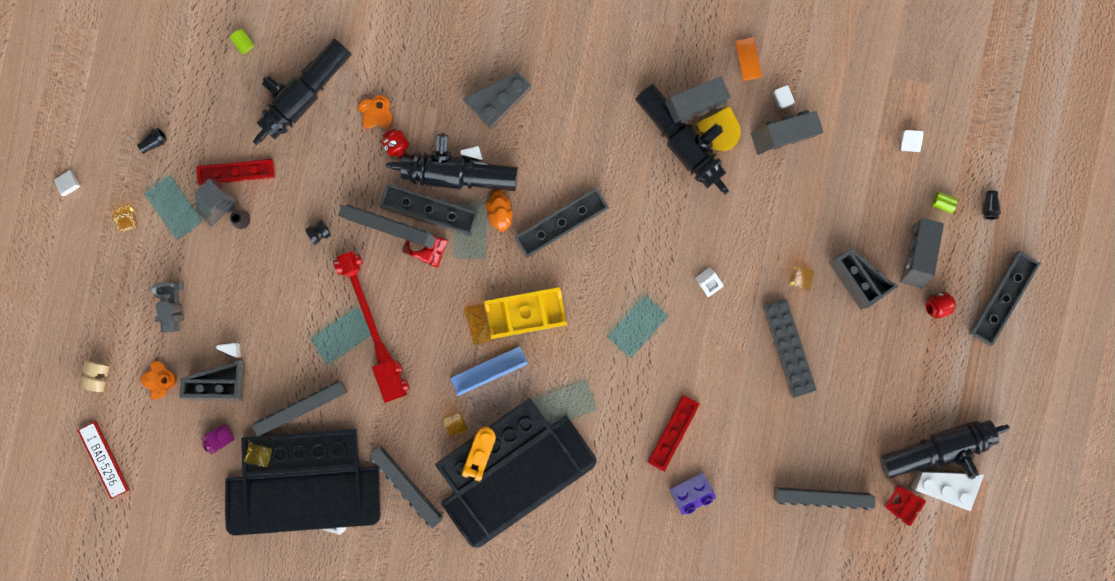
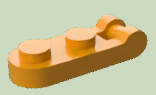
[461,427,496,482]

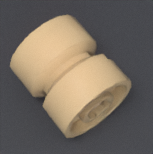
[78,360,110,392]

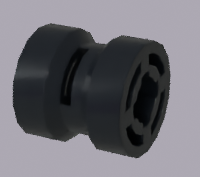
[305,219,332,245]

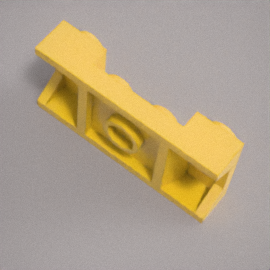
[484,287,567,339]

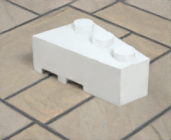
[910,470,984,511]

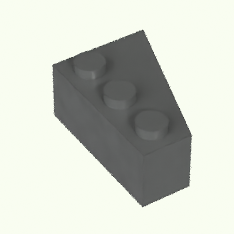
[463,72,532,129]
[665,76,731,123]
[751,110,824,155]
[195,179,238,227]
[900,218,944,288]
[829,249,898,310]
[179,360,245,401]

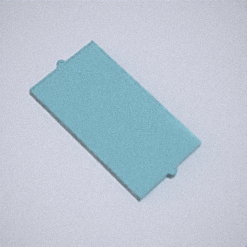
[144,176,203,240]
[454,201,488,261]
[608,296,668,358]
[310,307,371,365]
[534,380,597,426]

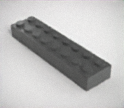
[379,184,479,237]
[515,187,609,258]
[338,204,436,249]
[969,251,1041,346]
[762,299,816,398]
[252,381,348,437]
[369,446,444,529]
[774,487,875,510]

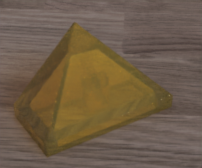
[464,304,492,345]

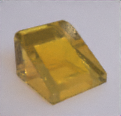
[112,206,138,233]
[791,267,814,290]
[442,412,468,437]
[244,443,272,467]

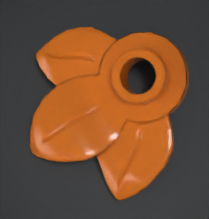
[357,95,393,130]
[140,361,177,399]

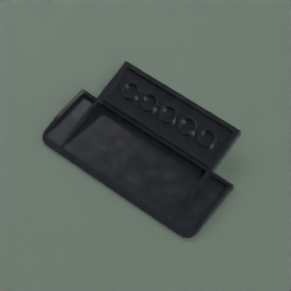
[435,398,597,548]
[225,429,381,536]

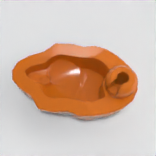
[486,189,513,232]

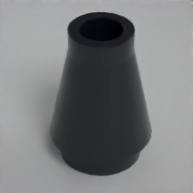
[137,128,167,154]
[981,190,1001,220]
[230,210,250,229]

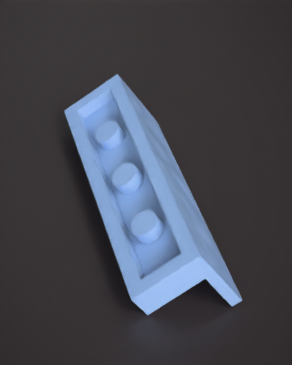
[450,346,528,396]

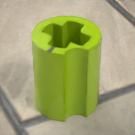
[230,29,255,55]
[932,191,958,214]

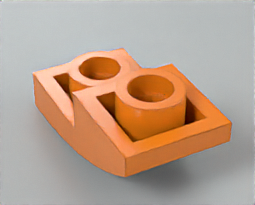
[735,37,762,81]

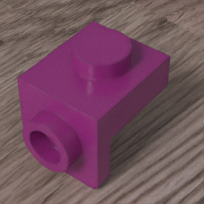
[201,424,235,455]

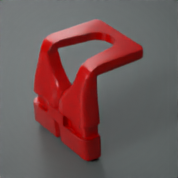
[402,235,448,268]
[883,485,926,526]

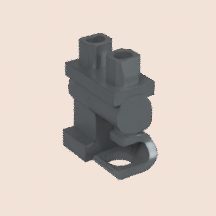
[152,282,184,332]

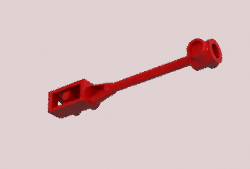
[333,251,410,403]

